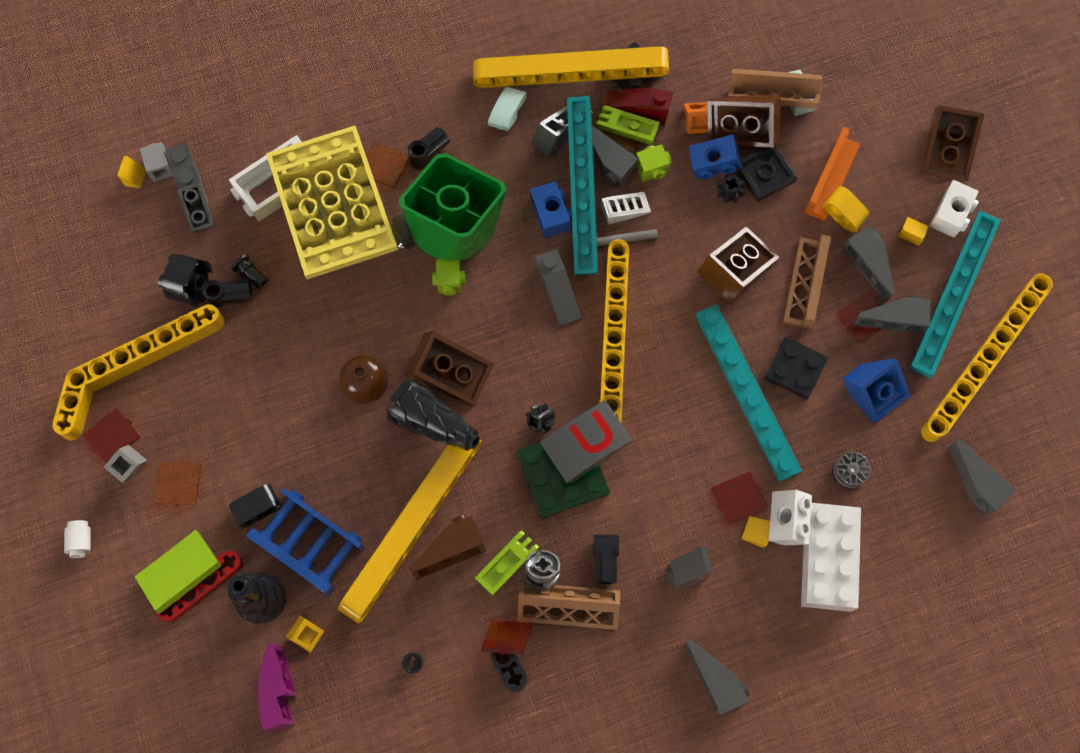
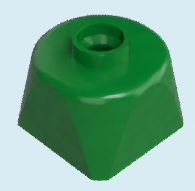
[399,153,506,261]

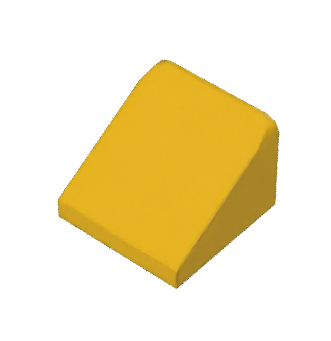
[117,156,146,189]
[898,217,929,246]
[741,516,770,548]
[286,616,325,653]

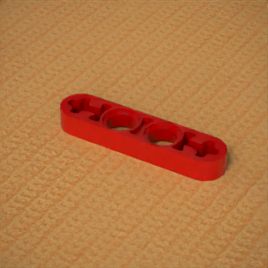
[156,551,243,622]

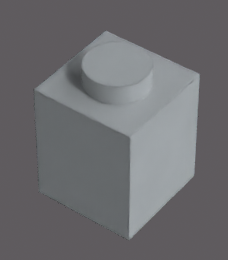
[140,142,174,182]
[104,445,147,483]

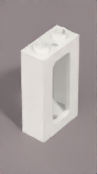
[229,135,302,222]

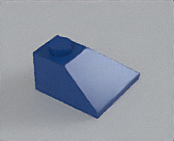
[843,358,911,423]

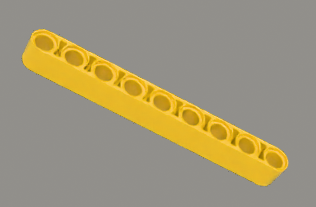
[473,47,669,88]
[600,239,629,422]
[921,274,1053,442]
[338,439,482,624]

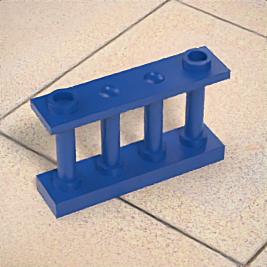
[246,488,365,596]

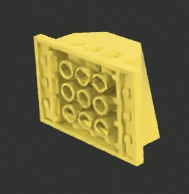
[266,126,398,279]

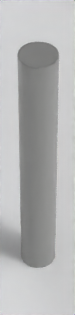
[597,229,658,247]

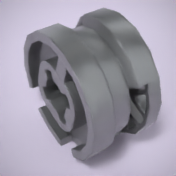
[832,452,871,489]
[524,550,560,590]

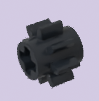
[717,175,745,203]
[525,403,556,434]

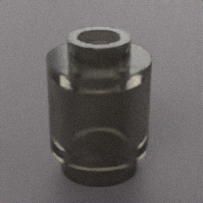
[390,213,416,249]

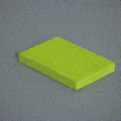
[135,530,221,614]

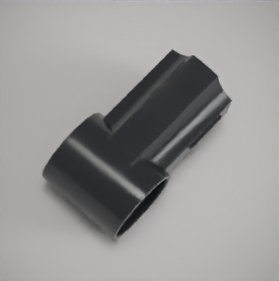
[408,127,450,169]
[202,279,252,308]
[593,534,619,584]

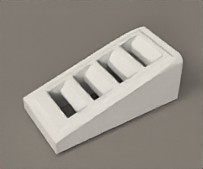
[601,192,651,225]

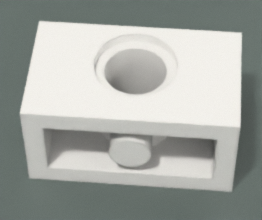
[929,180,979,238]
[769,490,812,546]

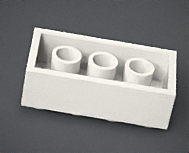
[801,503,861,612]

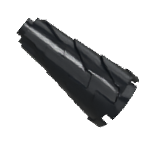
[387,380,480,451]
[227,572,286,624]

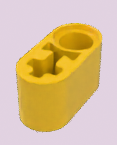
[823,186,869,233]

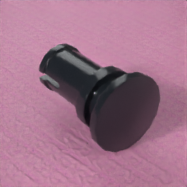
[232,254,269,289]

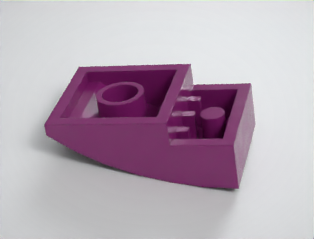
[258,643,297,732]

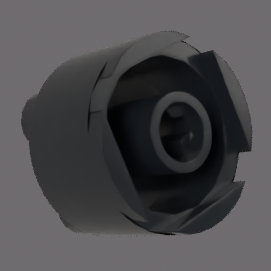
[158,254,212,306]

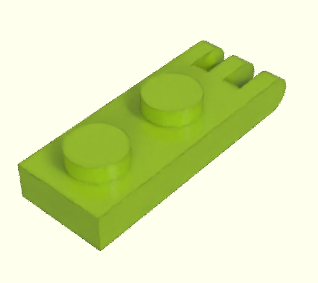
[595,106,660,145]
[475,530,540,596]

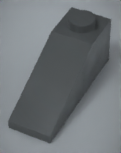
[531,106,593,157]
[592,126,638,188]
[843,226,895,302]
[535,249,582,327]
[852,295,931,334]
[948,438,1016,515]
[665,546,712,590]
[684,640,750,716]

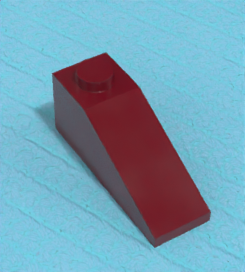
[601,87,674,126]

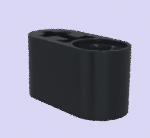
[229,484,282,529]
[491,644,527,692]

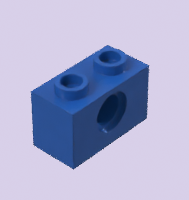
[689,135,742,179]
[530,181,572,238]

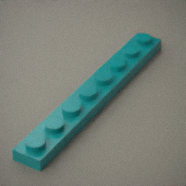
[567,96,598,276]
[909,210,1001,379]
[695,304,802,482]

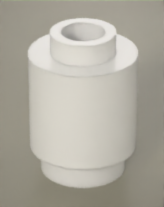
[64,520,91,558]

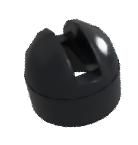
[402,653,423,674]

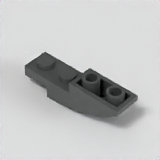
[165,143,215,233]

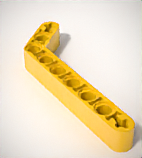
[52,304,225,441]

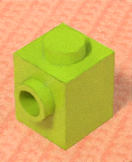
[636,144,672,182]
[432,259,466,296]

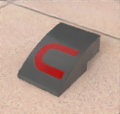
[540,401,633,483]

